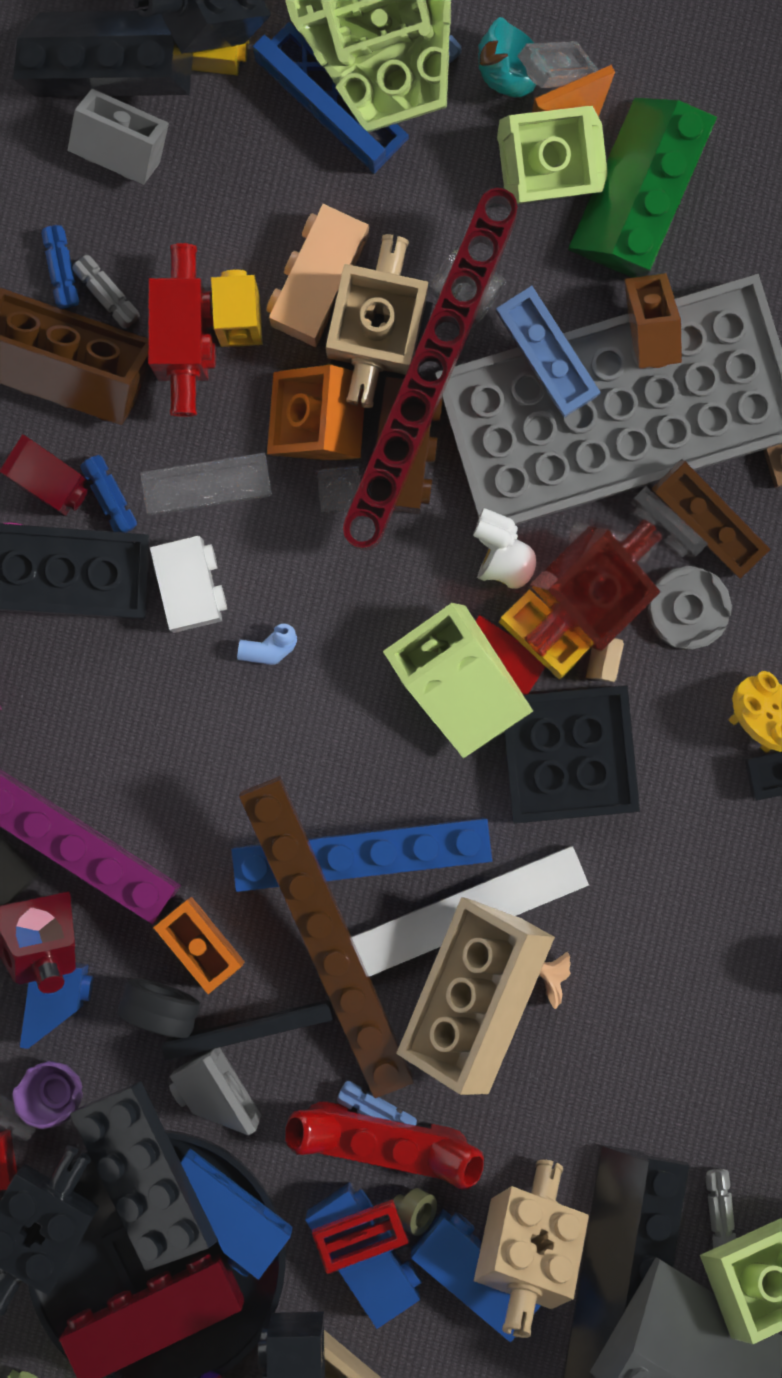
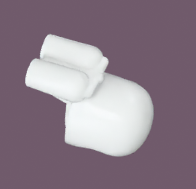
[473,508,537,589]

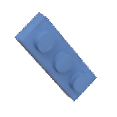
[496,286,601,418]

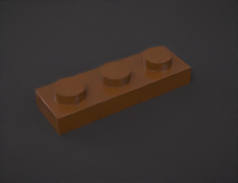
[652,459,771,579]

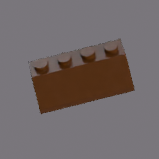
[0,288,149,425]

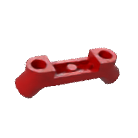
[285,1102,484,1190]

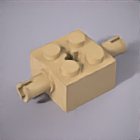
[326,234,429,408]
[474,1160,589,1338]

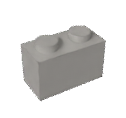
[67,89,169,185]

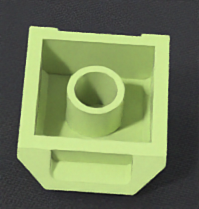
[497,106,608,204]

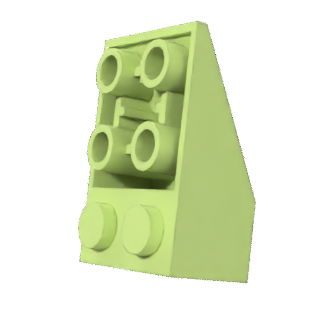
[383,603,533,758]

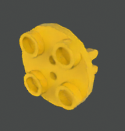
[728,671,782,753]

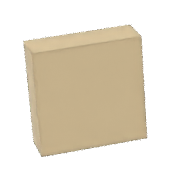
[586,637,624,682]

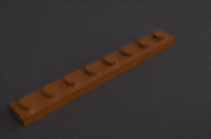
[239,776,414,1098]

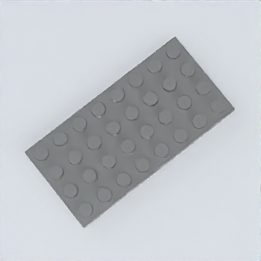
[435,274,782,525]

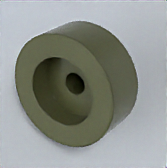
[394,1188,437,1236]

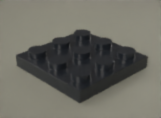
[504,685,640,824]

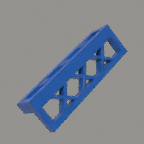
[253,22,409,174]

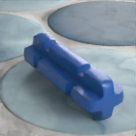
[41,225,79,309]
[81,455,137,533]

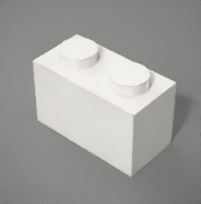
[150,536,227,633]

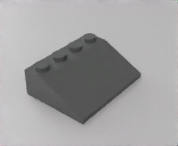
[590,1257,782,1378]

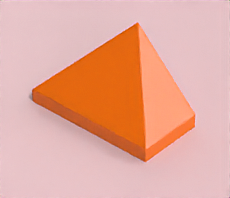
[532,65,615,117]

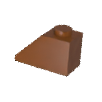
[624,273,682,369]

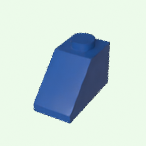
[20,963,94,1049]

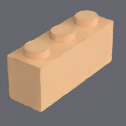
[266,204,369,347]

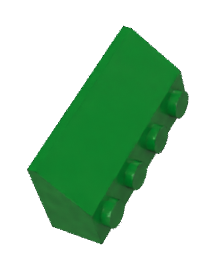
[568,98,717,278]

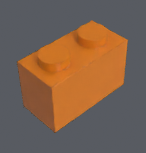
[153,897,245,994]

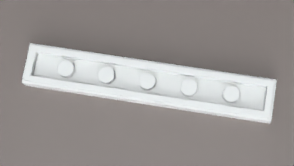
[352,846,589,976]

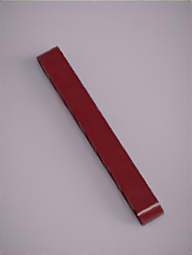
[343,188,518,551]

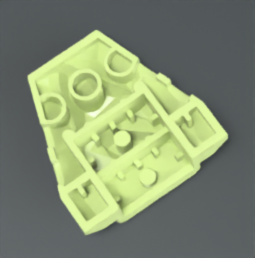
[285,0,451,133]

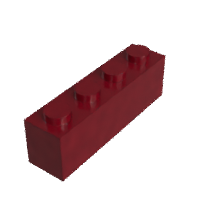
[59,1251,245,1378]

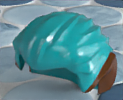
[478,17,544,97]

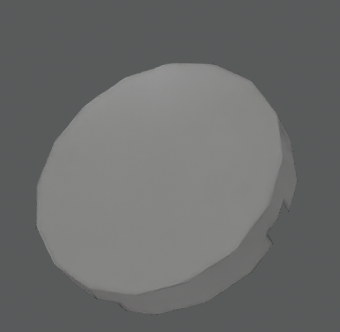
[646,566,732,650]

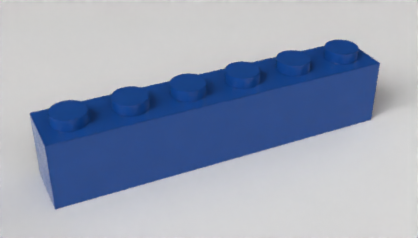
[231,818,493,892]

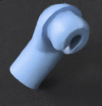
[237,623,297,665]

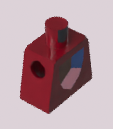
[0,891,76,994]

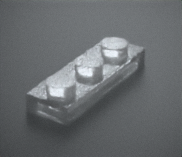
[140,453,272,516]

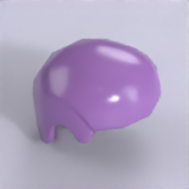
[12,1060,83,1129]

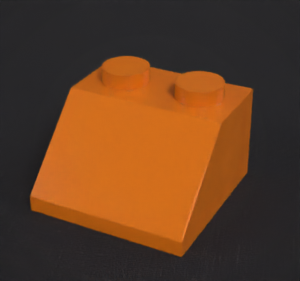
[267,364,364,460]

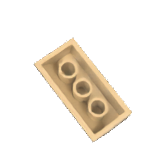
[396,897,555,1095]

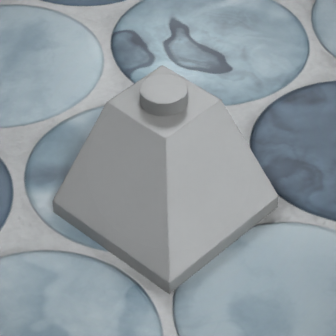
[169,1048,262,1135]

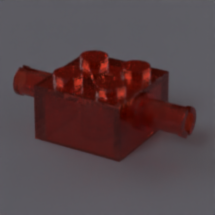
[524,519,662,657]

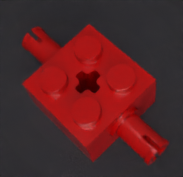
[148,243,216,417]

